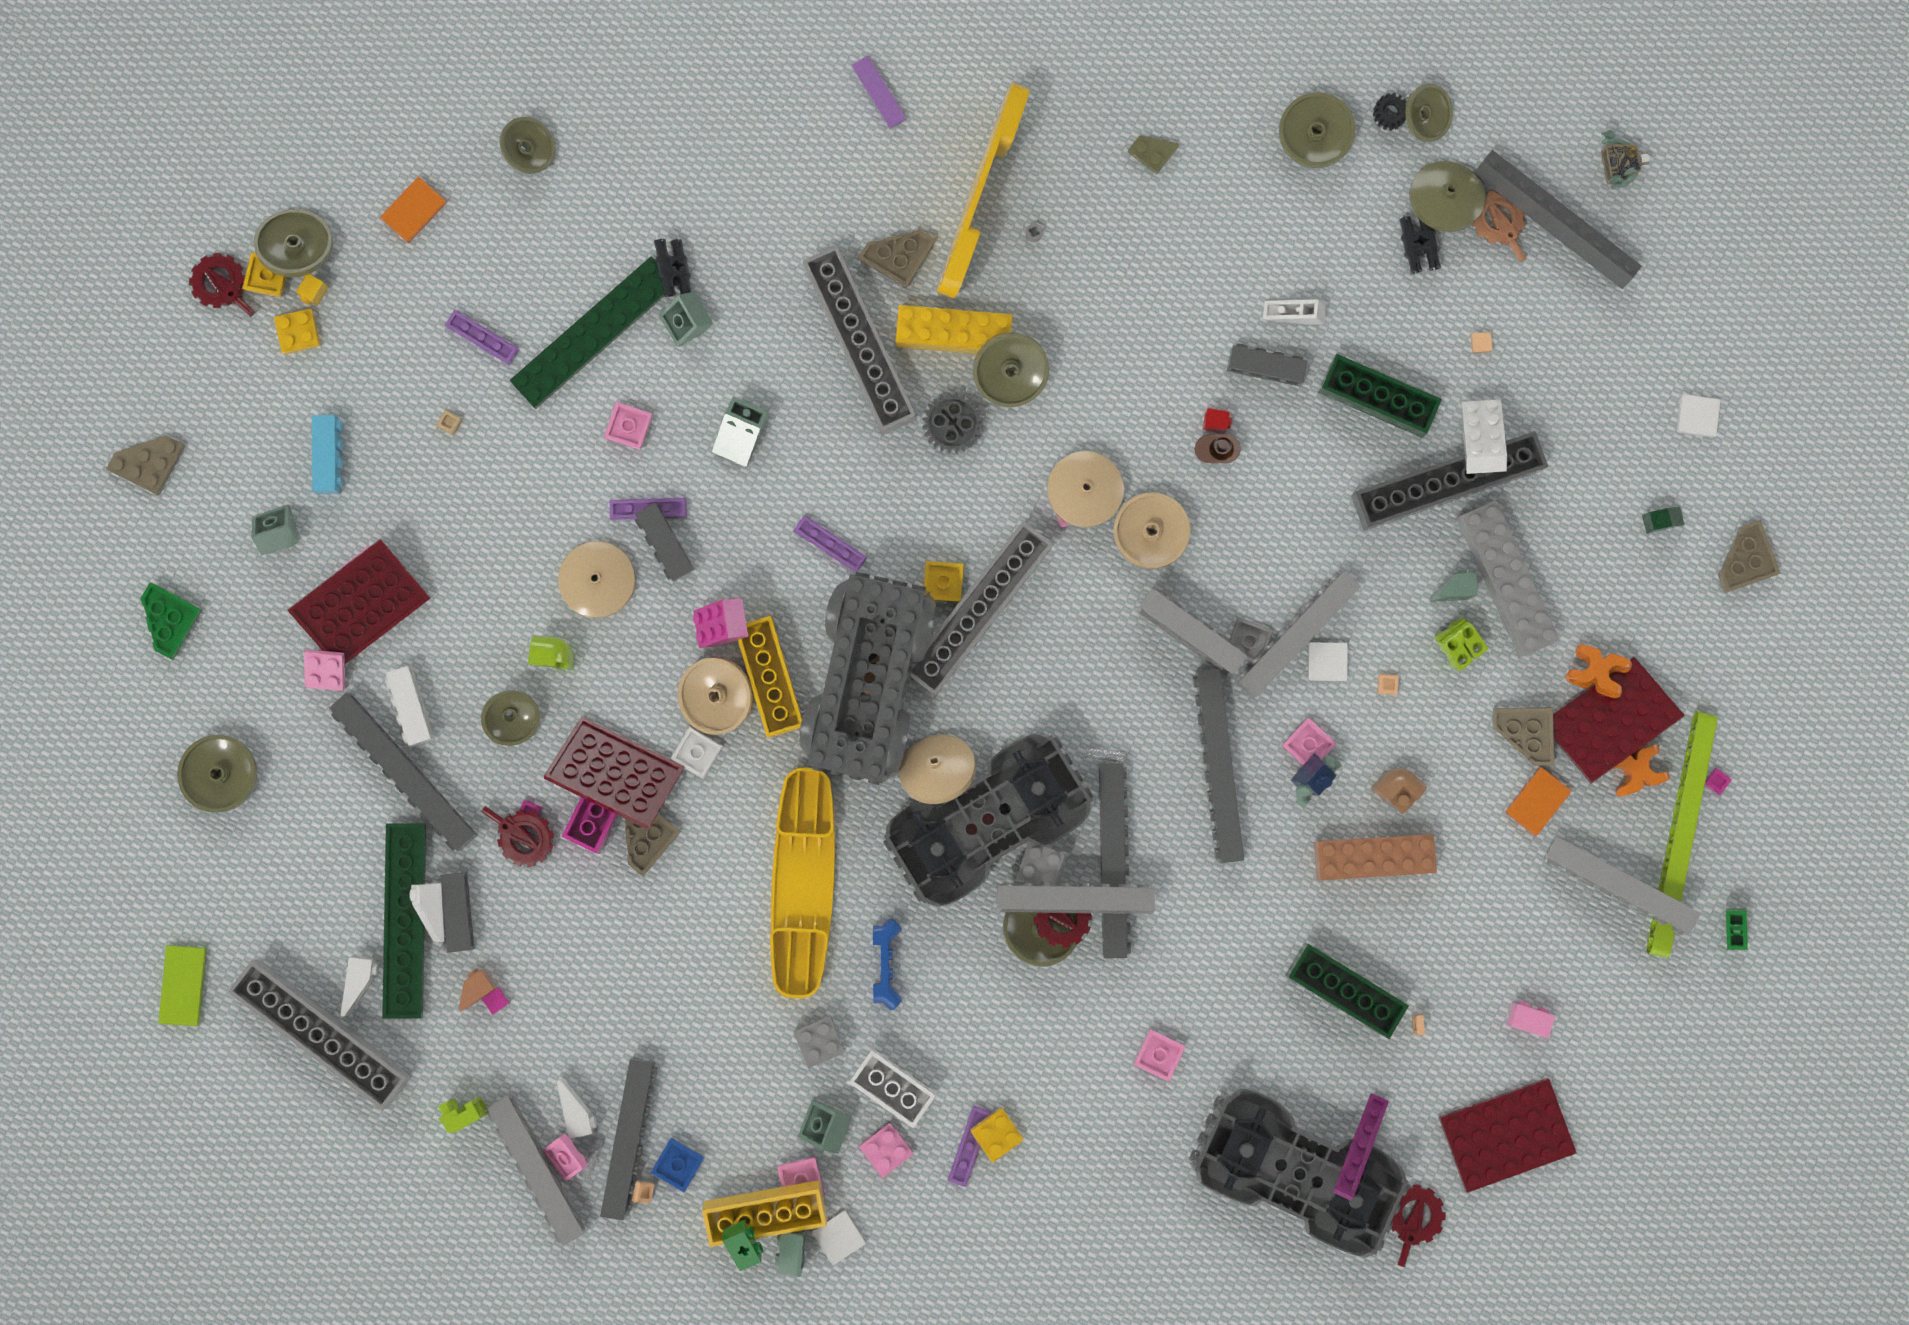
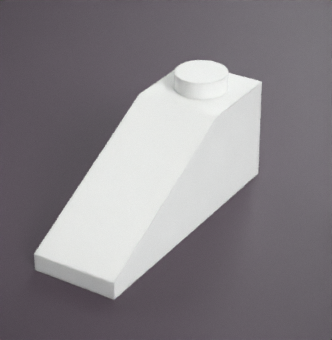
[1263,299,1326,325]
[410,883,444,942]
[340,956,379,1016]
[557,1078,597,1139]

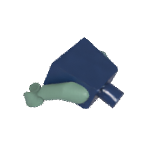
[1290,753,1342,808]

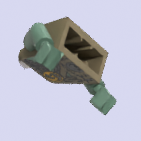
[1601,130,1649,190]

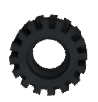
[1373,93,1407,131]

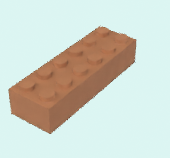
[1314,834,1437,880]

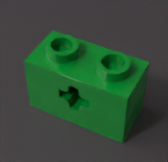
[1726,908,1748,950]
[722,1220,763,1271]

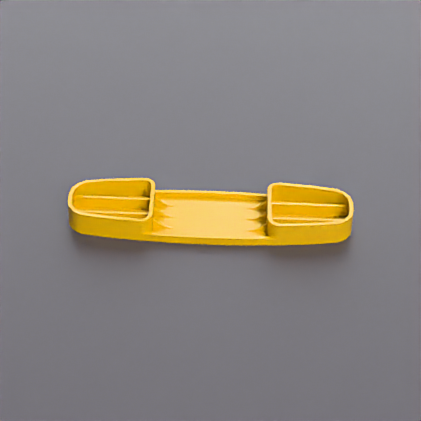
[936,82,1030,299]
[770,768,835,999]

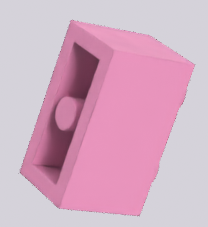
[1506,1001,1555,1038]

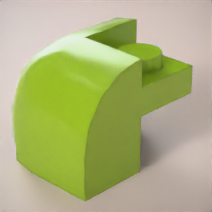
[528,635,574,670]

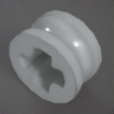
[1025,223,1043,243]

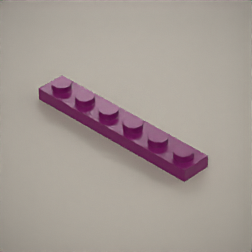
[1333,1093,1389,1201]

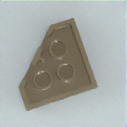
[858,230,936,289]
[106,436,186,496]
[1718,520,1781,593]
[1493,707,1554,766]
[625,813,681,877]

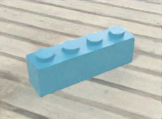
[312,415,343,494]

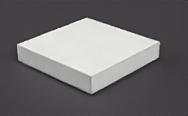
[1676,394,1721,438]
[1308,642,1347,682]
[670,727,723,779]
[812,1209,866,1265]

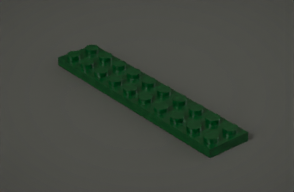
[509,256,677,410]
[382,823,426,1019]

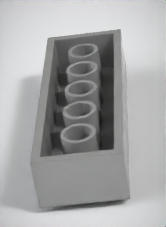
[1136,588,1247,678]

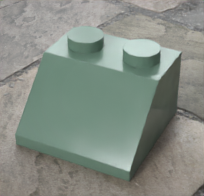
[659,291,713,347]
[251,505,298,555]
[1430,570,1478,602]
[798,1100,852,1154]
[775,1230,806,1277]

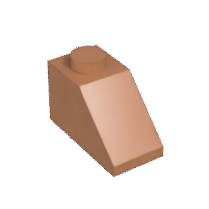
[459,968,497,1012]

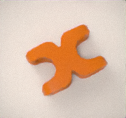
[1565,644,1632,698]
[1613,744,1670,797]

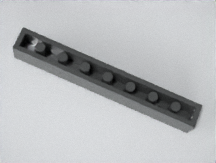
[600,1058,658,1221]

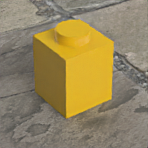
[296,274,328,306]

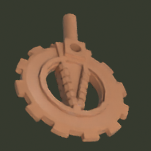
[1471,190,1526,263]

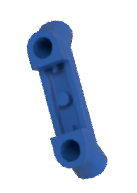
[873,919,902,1010]

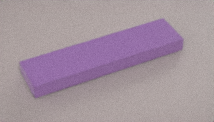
[852,55,906,129]
[444,309,519,366]
[609,498,687,520]
[793,515,867,573]
[947,1105,992,1187]

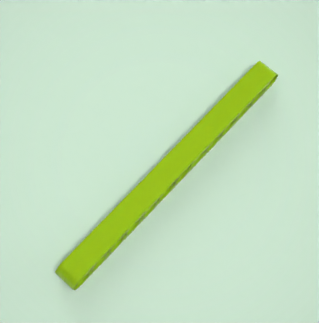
[1646,711,1717,958]

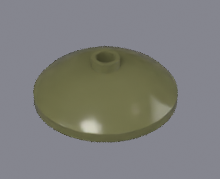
[1405,84,1453,142]
[500,117,555,174]
[481,690,540,746]

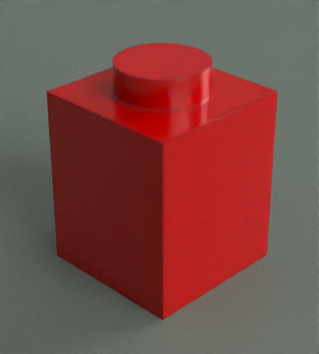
[1202,408,1232,434]

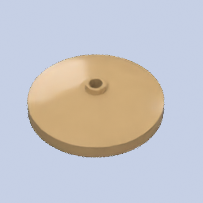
[1047,451,1124,528]
[1114,493,1190,569]
[558,542,636,618]
[678,657,753,735]
[899,735,976,804]

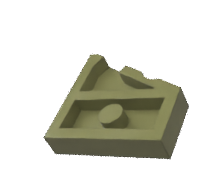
[1127,135,1179,174]

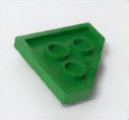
[140,582,202,660]

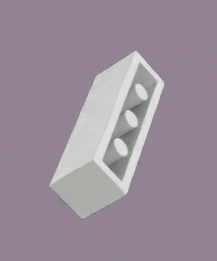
[385,666,435,747]

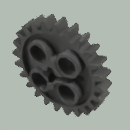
[922,392,983,455]

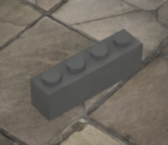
[1226,344,1308,387]
[635,503,695,581]
[438,872,475,953]

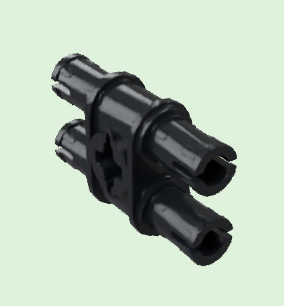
[1399,216,1441,274]
[654,239,692,297]

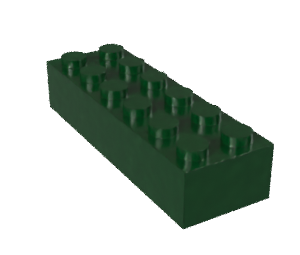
[1318,354,1442,438]
[1285,943,1409,1039]

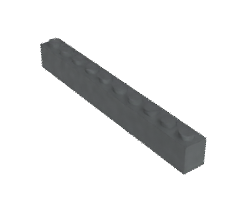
[1474,150,1642,289]
[1192,668,1245,863]
[329,692,478,851]
[1099,763,1131,959]

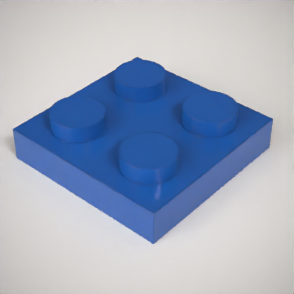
[651,1137,705,1192]

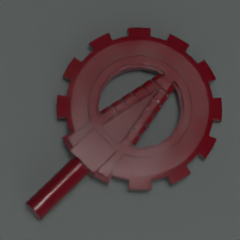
[189,253,256,317]
[481,806,554,867]
[1024,882,1092,948]
[1391,1185,1446,1267]

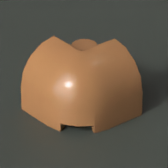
[1370,768,1427,814]

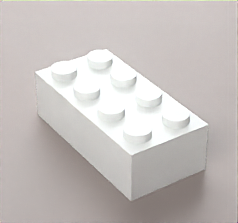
[1462,399,1507,474]
[849,1048,936,1128]

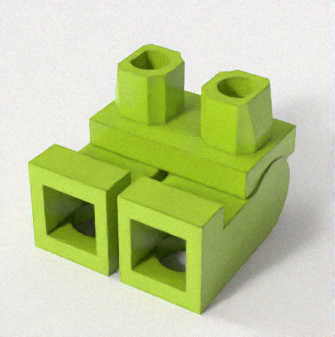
[1434,617,1488,672]
[438,1096,488,1133]

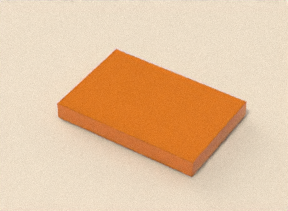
[380,176,447,244]
[1505,767,1572,836]

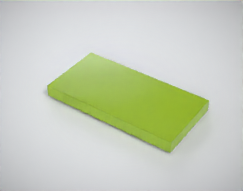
[158,945,207,1026]

